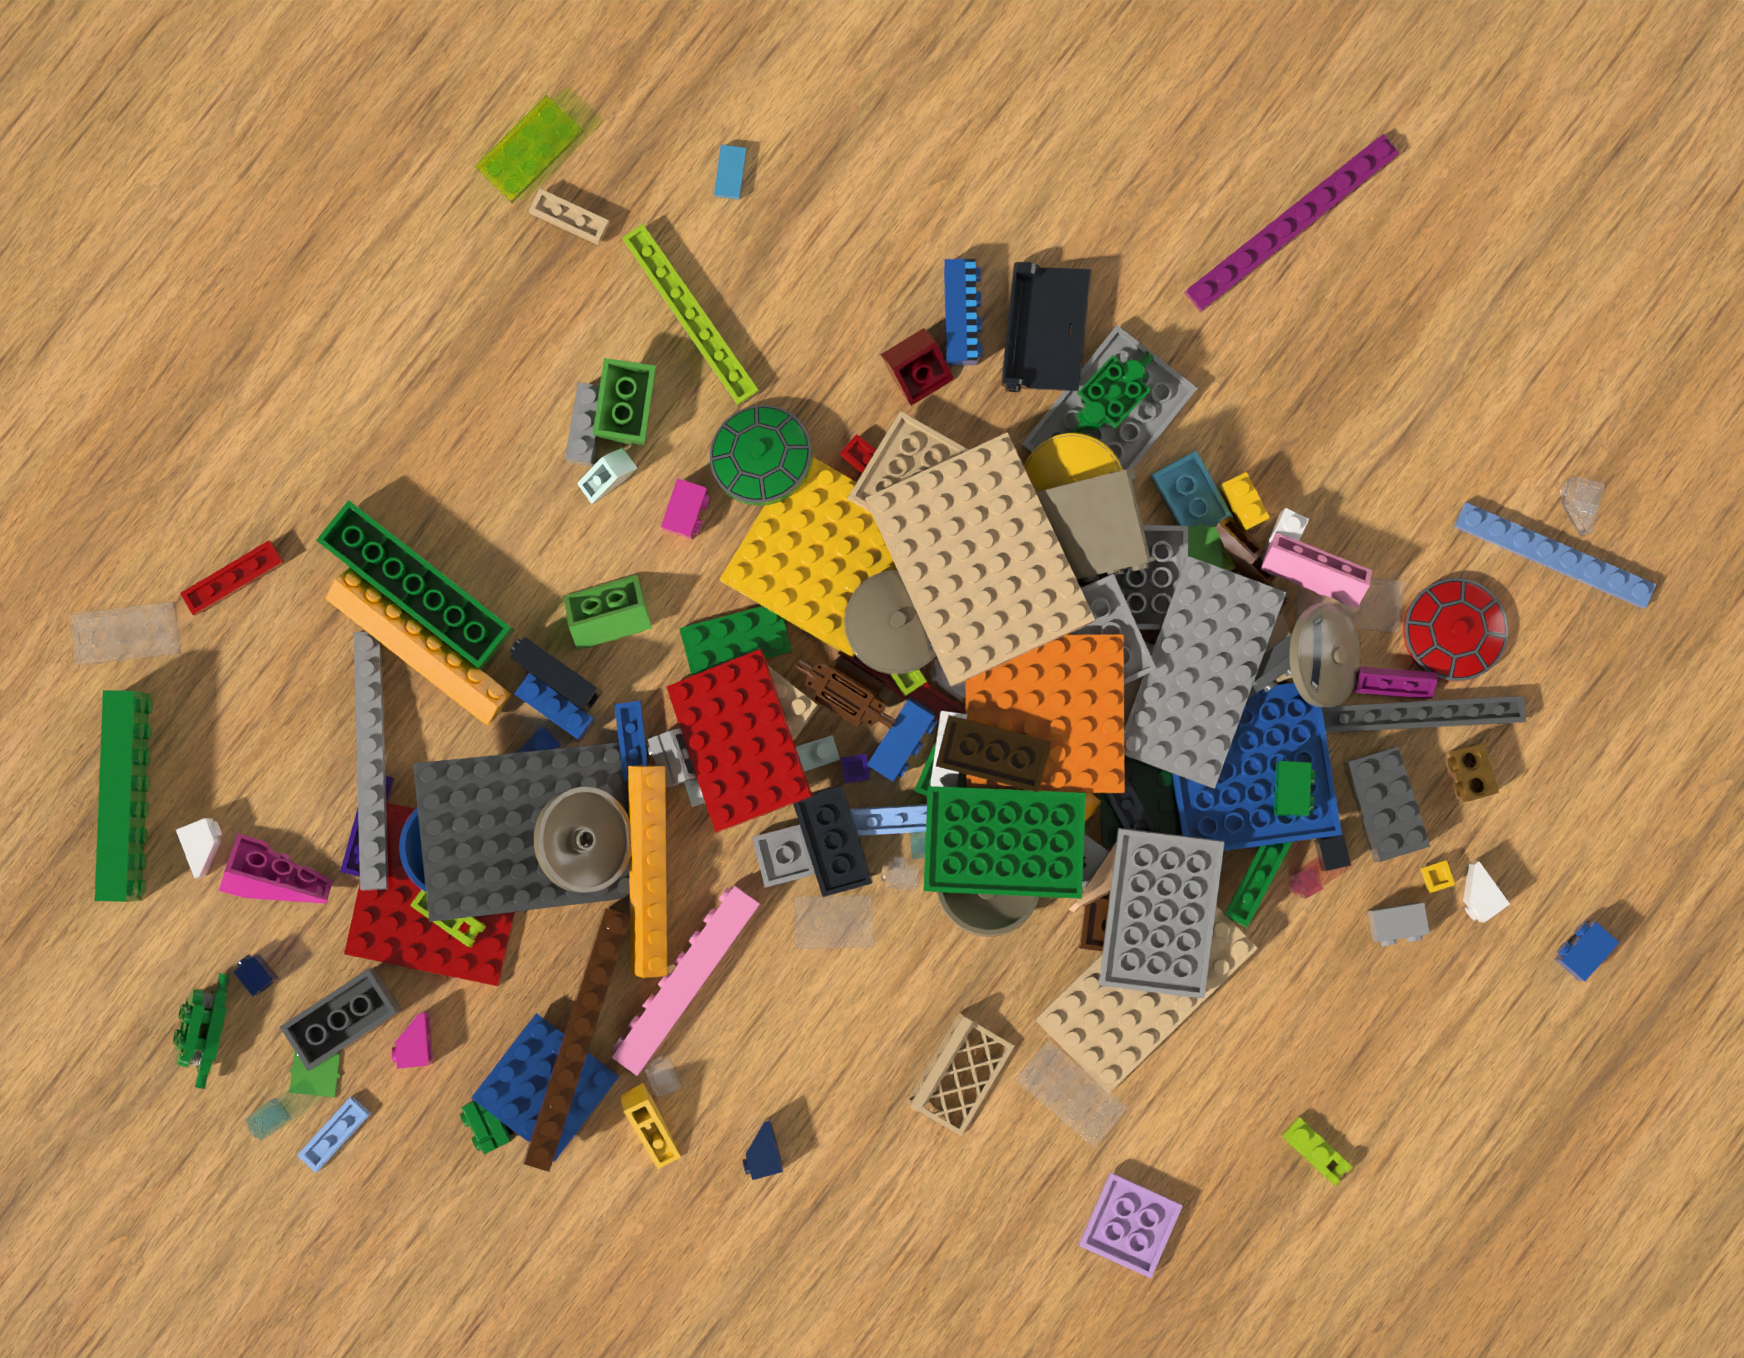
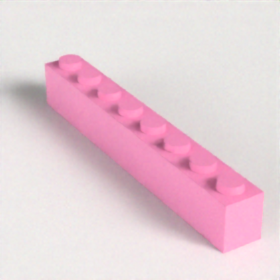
[612,885,761,1076]

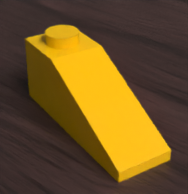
[620,1083,681,1169]

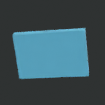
[1150,451,1233,526]

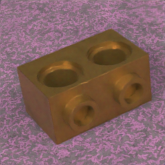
[1447,743,1499,802]

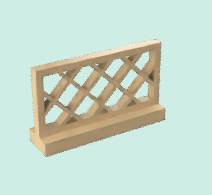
[906,1012,1014,1136]

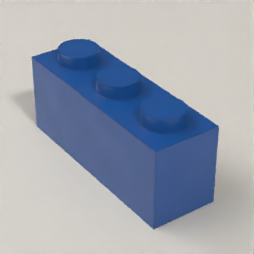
[514,673,596,740]
[867,697,937,781]

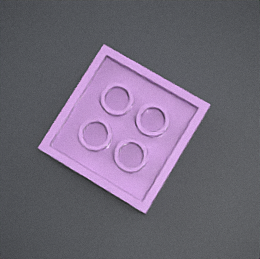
[1078,1172,1183,1278]

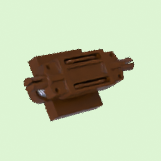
[795,655,897,729]

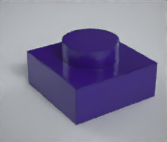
[841,754,870,784]

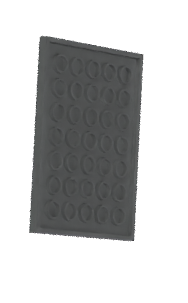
[413,743,630,922]

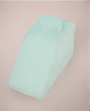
[577,447,637,504]

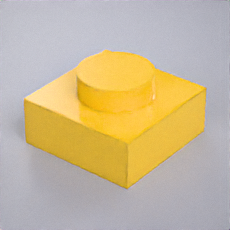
[1420,860,1455,893]

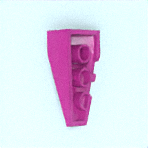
[219,833,333,904]

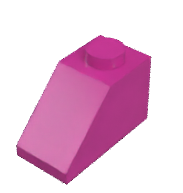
[392,1011,433,1069]

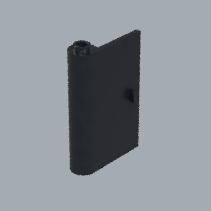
[1001,262,1092,393]

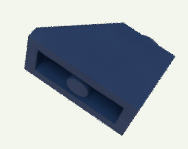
[742,1118,784,1180]

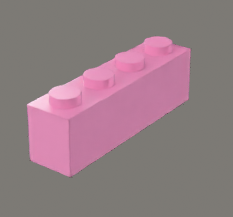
[1260,532,1373,608]

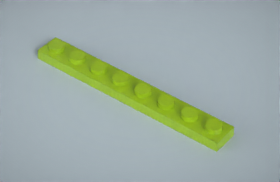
[622,224,759,406]

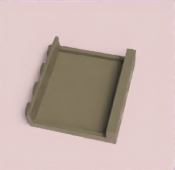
[1036,468,1155,583]

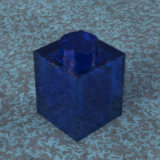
[233,954,279,996]

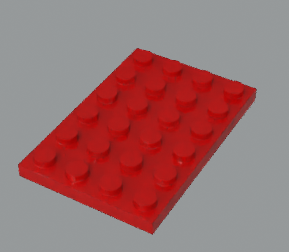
[666,649,813,833]

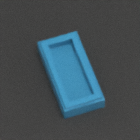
[714,145,747,200]

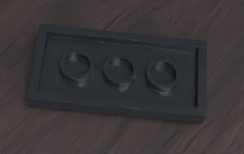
[793,783,873,897]

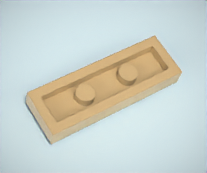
[529,188,610,245]

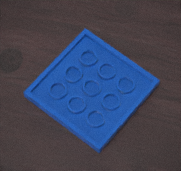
[471,1013,619,1162]

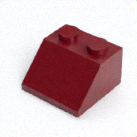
[880,328,954,406]

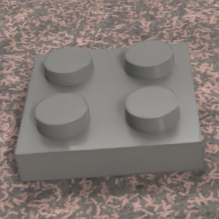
[752,825,815,887]

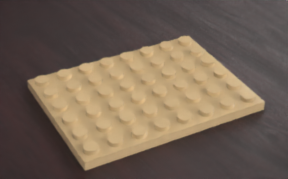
[865,432,1096,687]

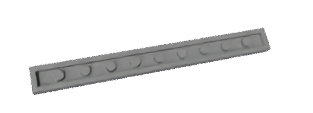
[354,632,389,891]

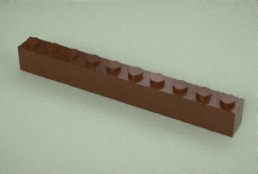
[523,908,631,1172]

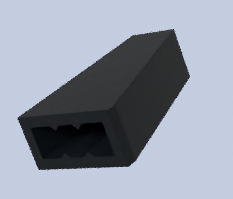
[509,636,603,712]

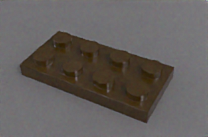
[936,715,1051,792]

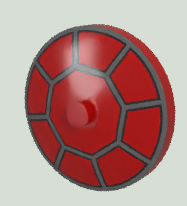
[1403,578,1508,682]

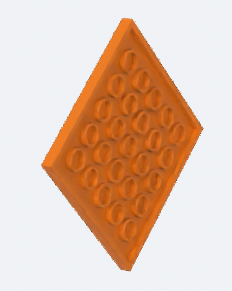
[966,634,1125,793]

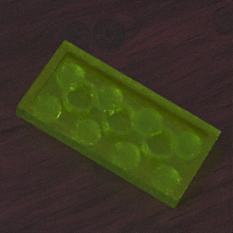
[475,95,584,204]

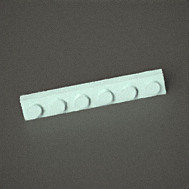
[684,735,840,807]

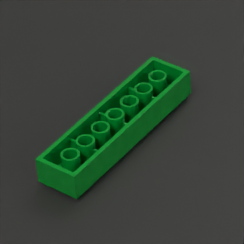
[316,500,515,670]
[94,690,153,902]

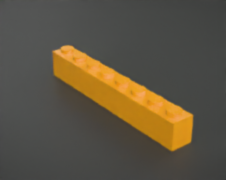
[326,567,512,726]
[628,765,667,978]

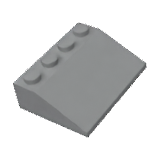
[1105,525,1188,630]

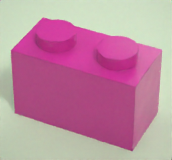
[661,478,711,540]

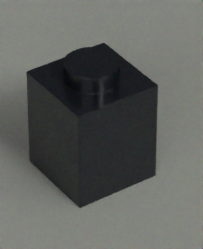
[1314,835,1351,871]

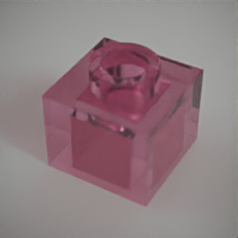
[1289,866,1324,899]

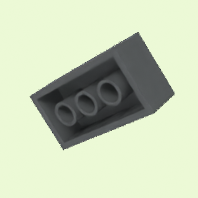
[1343,747,1430,862]
[280,967,402,1071]

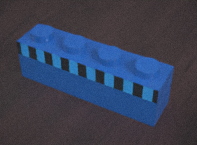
[944,259,982,366]

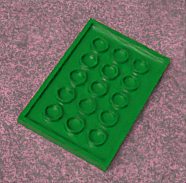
[923,786,1086,899]

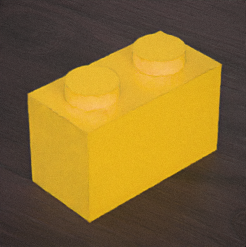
[1219,472,1270,532]

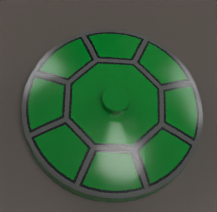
[710,405,813,506]

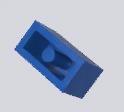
[1554,921,1619,982]

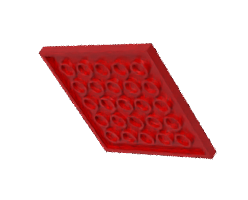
[344,802,515,986]

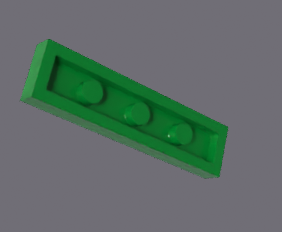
[1224,842,1292,928]

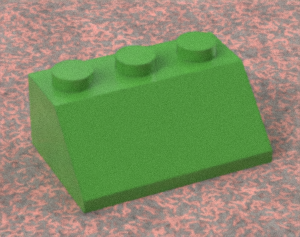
[593,358,656,447]
[563,574,652,650]

